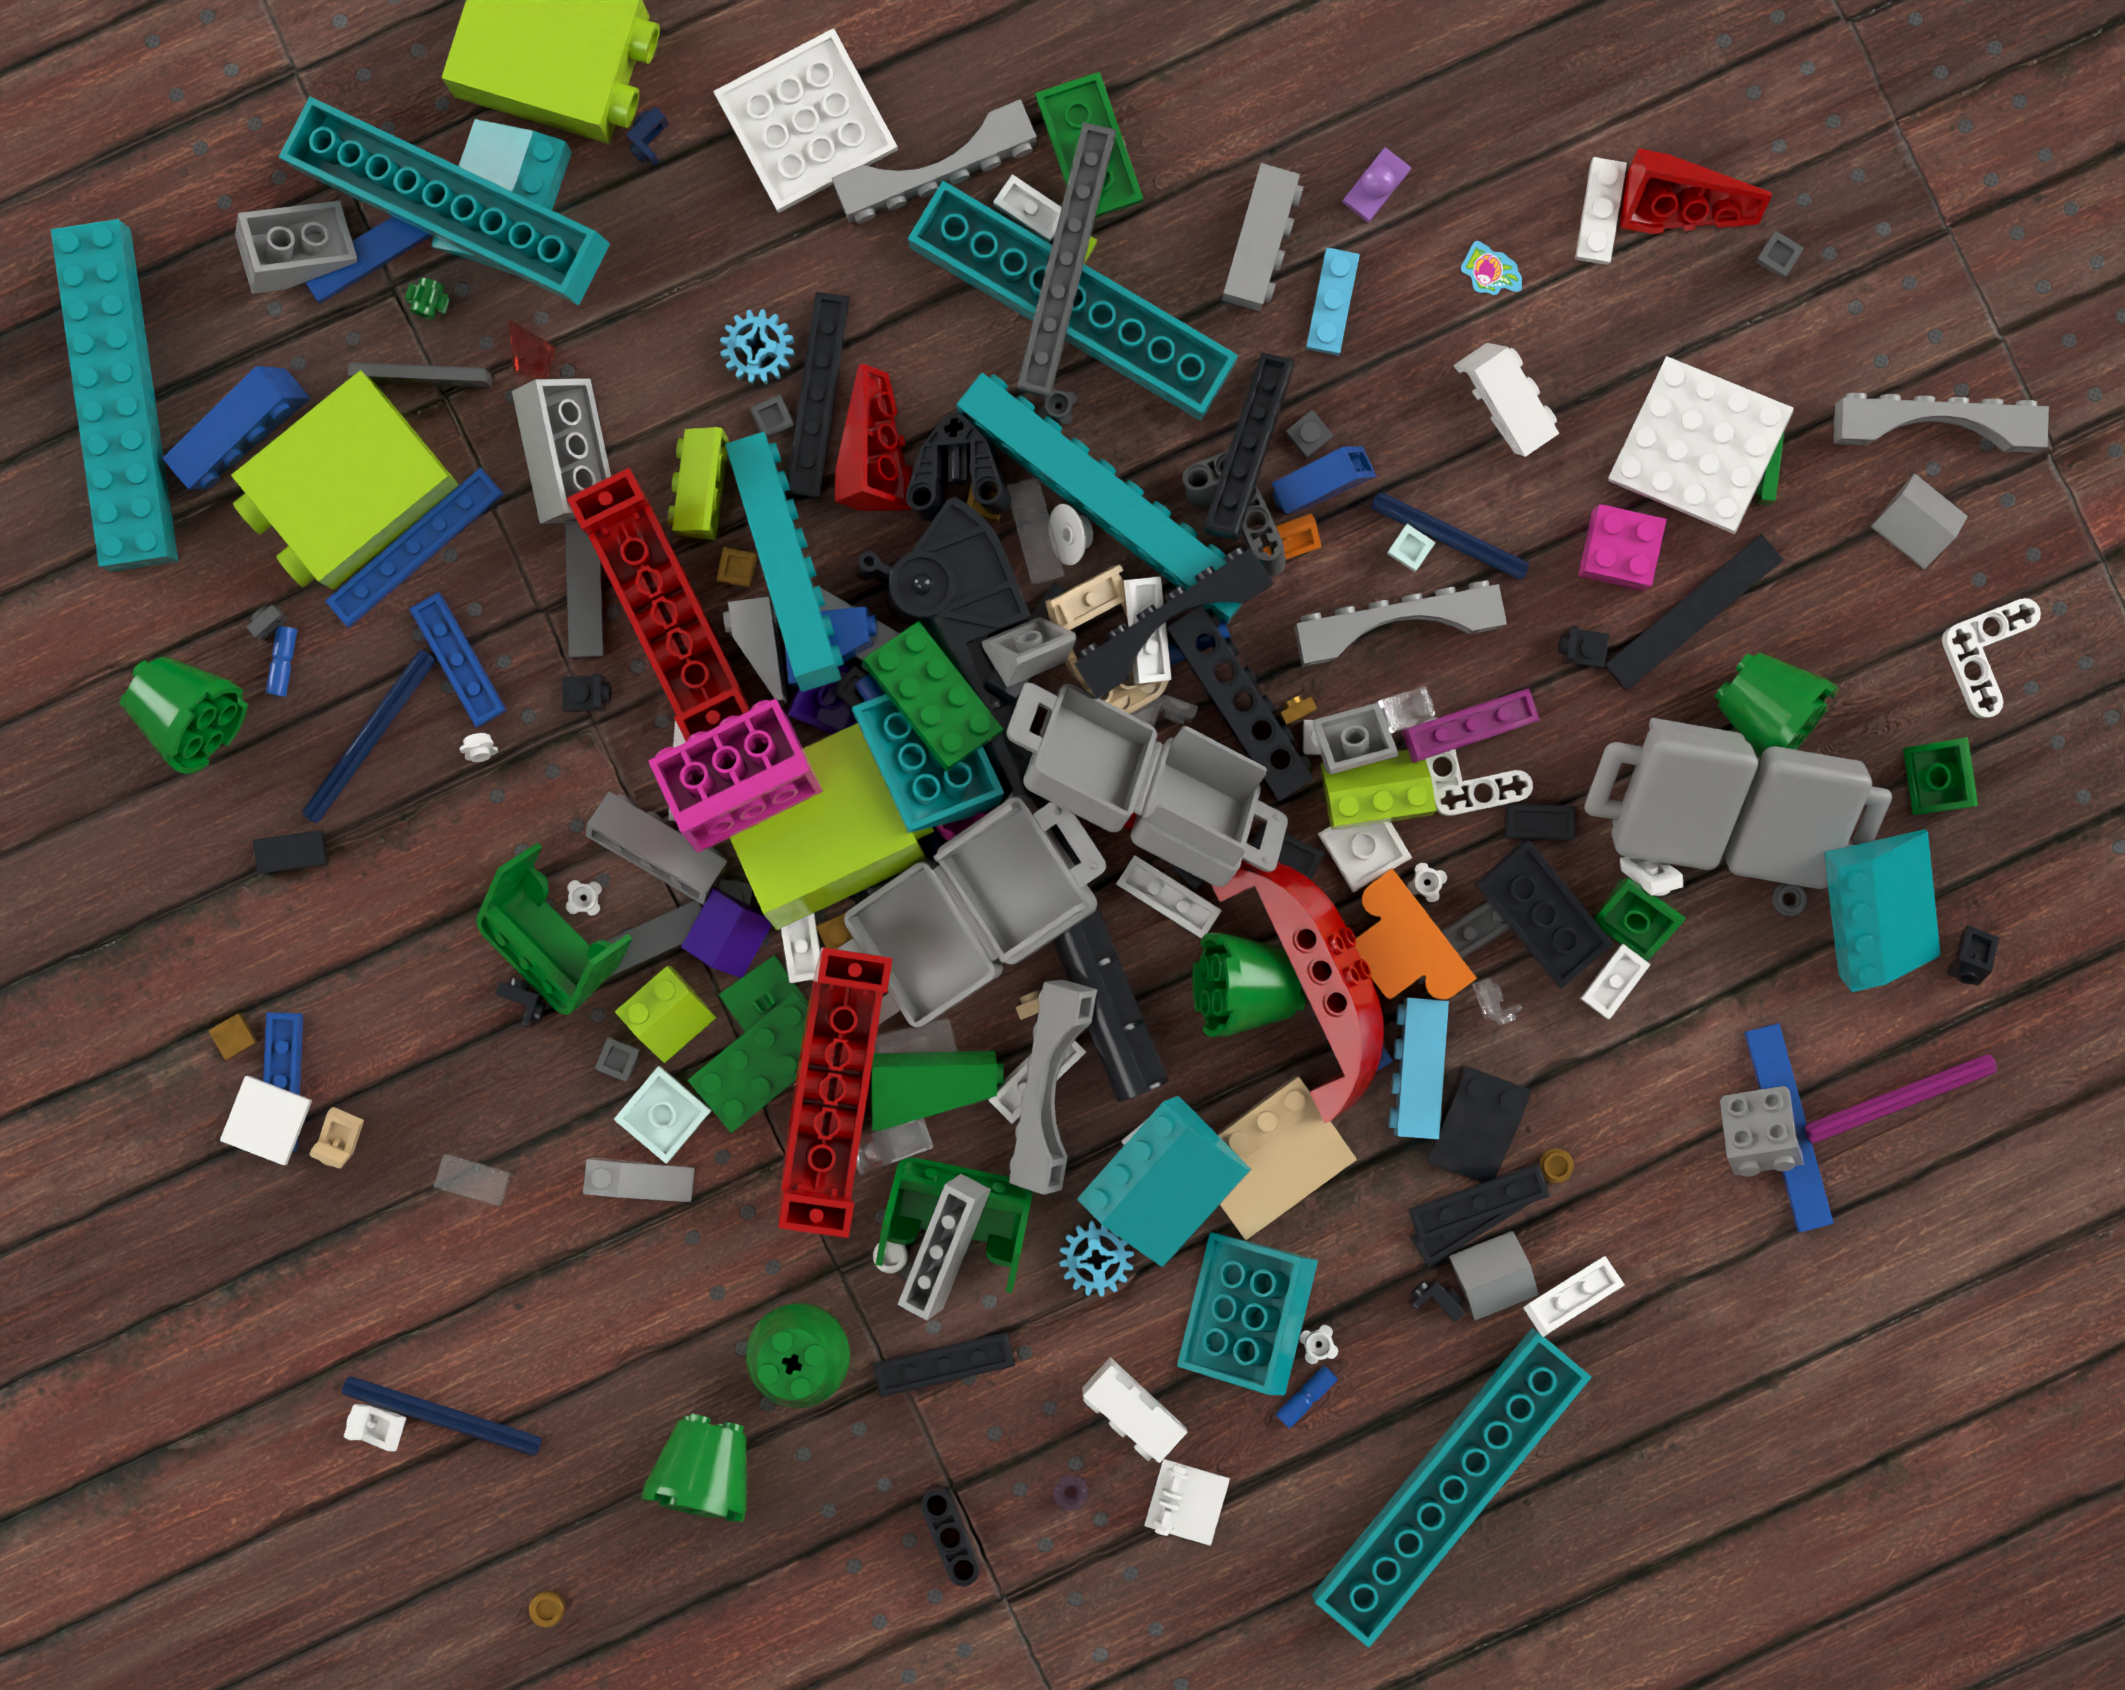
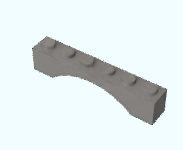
[832,99,1037,224]
[1834,393,2049,453]
[1294,580,1507,667]
[1009,979,1097,1195]

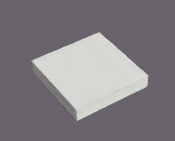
[1318,821,1412,893]
[220,1076,312,1165]

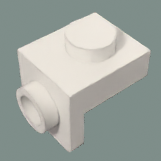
[344,1404,406,1451]

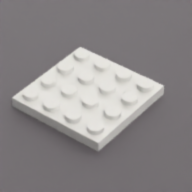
[714,28,898,213]
[1608,356,1794,534]

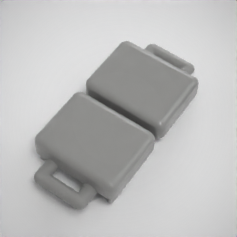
[1007,683,1288,887]
[1584,718,1892,889]
[838,795,1106,1027]

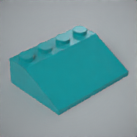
[431,119,572,275]
[851,694,1004,833]
[1824,829,1941,992]
[1077,1096,1252,1267]
[1177,1232,1318,1395]

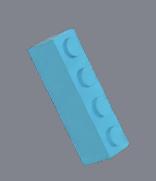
[1389,998,1449,1139]

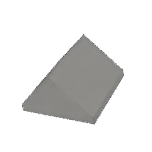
[1870,473,1968,569]
[981,617,1076,687]
[1313,702,1398,774]
[1449,1230,1539,1320]

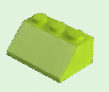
[668,427,729,541]
[1320,750,1437,830]

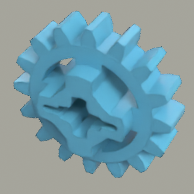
[720,309,795,385]
[1059,1220,1134,1297]

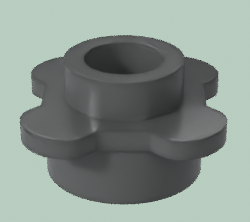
[1039,387,1077,425]

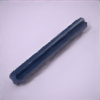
[1371,492,1529,580]

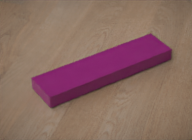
[1402,688,1540,763]

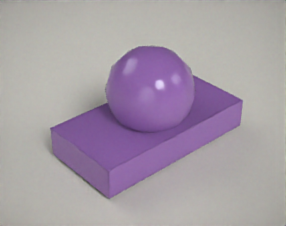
[1342,147,1411,223]

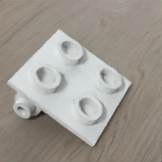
[1144,1459,1230,1546]

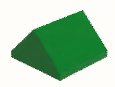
[1903,737,1978,815]
[1593,878,1686,962]

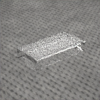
[434,1153,511,1207]

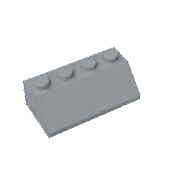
[512,378,611,524]

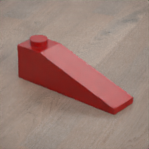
[1619,148,1772,234]
[835,363,912,511]

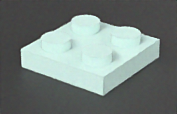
[614,1066,712,1164]

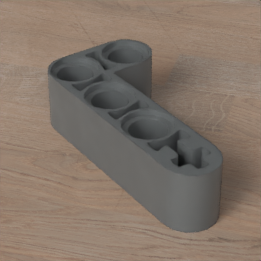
[1183,451,1286,577]

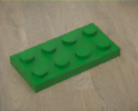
[1035,72,1143,218]
[862,621,1003,772]
[687,992,808,1133]

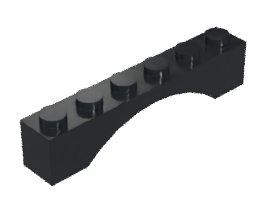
[1074,547,1274,699]

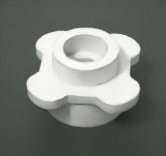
[460,733,498,762]
[1407,863,1447,902]
[566,880,602,916]
[1299,1325,1338,1364]

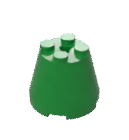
[1715,652,1839,758]
[119,657,248,774]
[1192,933,1305,1037]
[746,1303,851,1408]
[641,1414,747,1523]

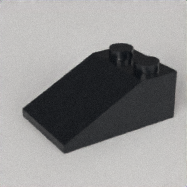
[1426,1065,1532,1182]

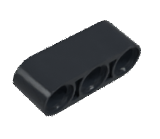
[921,1485,980,1587]

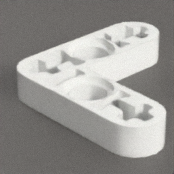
[1942,598,2041,719]
[1424,718,1533,816]

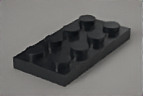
[1474,839,1613,989]

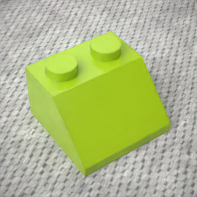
[615,966,717,1063]

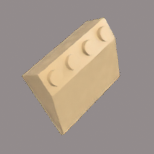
[1216,1076,1357,1240]

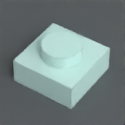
[1387,524,1435,572]

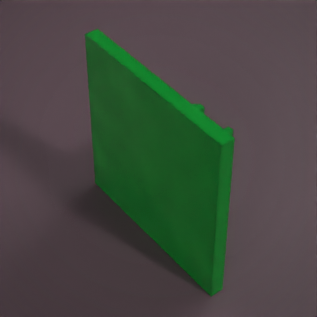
[718,955,809,1032]

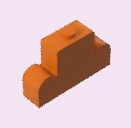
[1356,868,1477,1000]

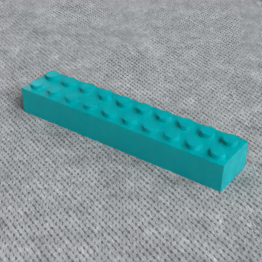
[279,96,610,306]
[908,181,1238,421]
[51,219,179,572]
[956,372,1244,625]
[1312,1328,1592,1648]

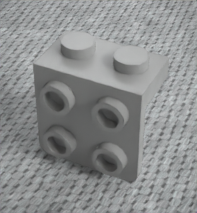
[1720,1086,1804,1177]

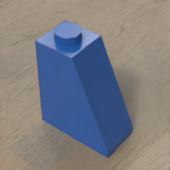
[1272,446,1377,514]
[785,607,878,688]

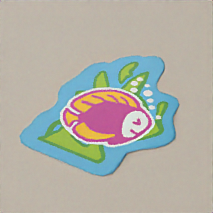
[1461,241,1522,295]

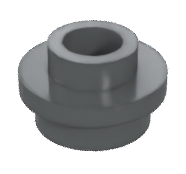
[1772,883,1807,916]

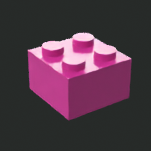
[1578,504,1667,591]

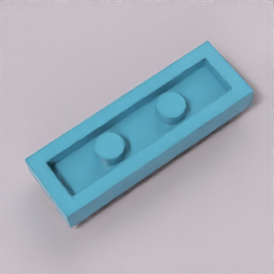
[1306,247,1360,356]

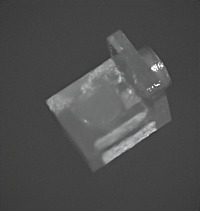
[1472,978,1523,1025]

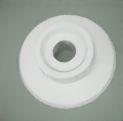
[1048,504,1093,565]

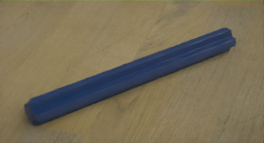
[302,650,435,823]
[342,1376,542,1456]

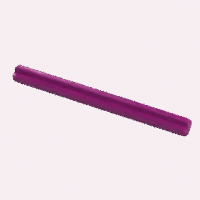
[1804,1054,1997,1144]

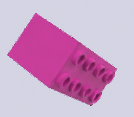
[648,698,823,853]

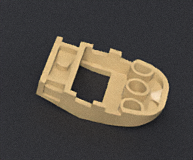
[1045,565,1169,714]

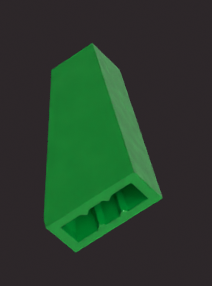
[871,1051,1003,1131]

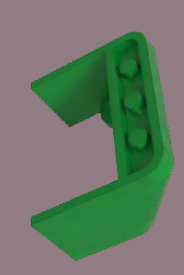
[476,842,633,1015]
[875,1157,1033,1293]

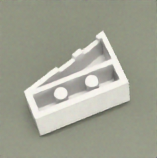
[1453,343,1559,457]
[1082,1357,1187,1463]

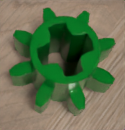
[405,278,450,320]

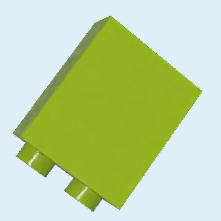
[441,0,660,144]
[231,370,459,590]
[730,723,934,930]

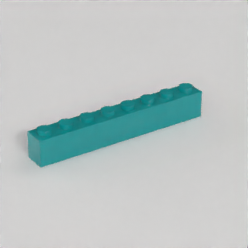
[725,432,844,692]

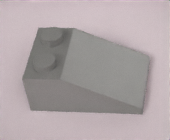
[235,201,357,294]
[723,597,789,707]

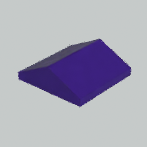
[787,664,867,735]
[681,887,772,978]

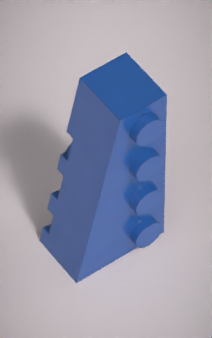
[162,366,311,490]

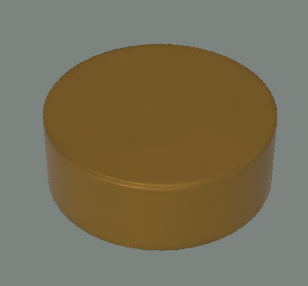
[529,1590,565,1627]

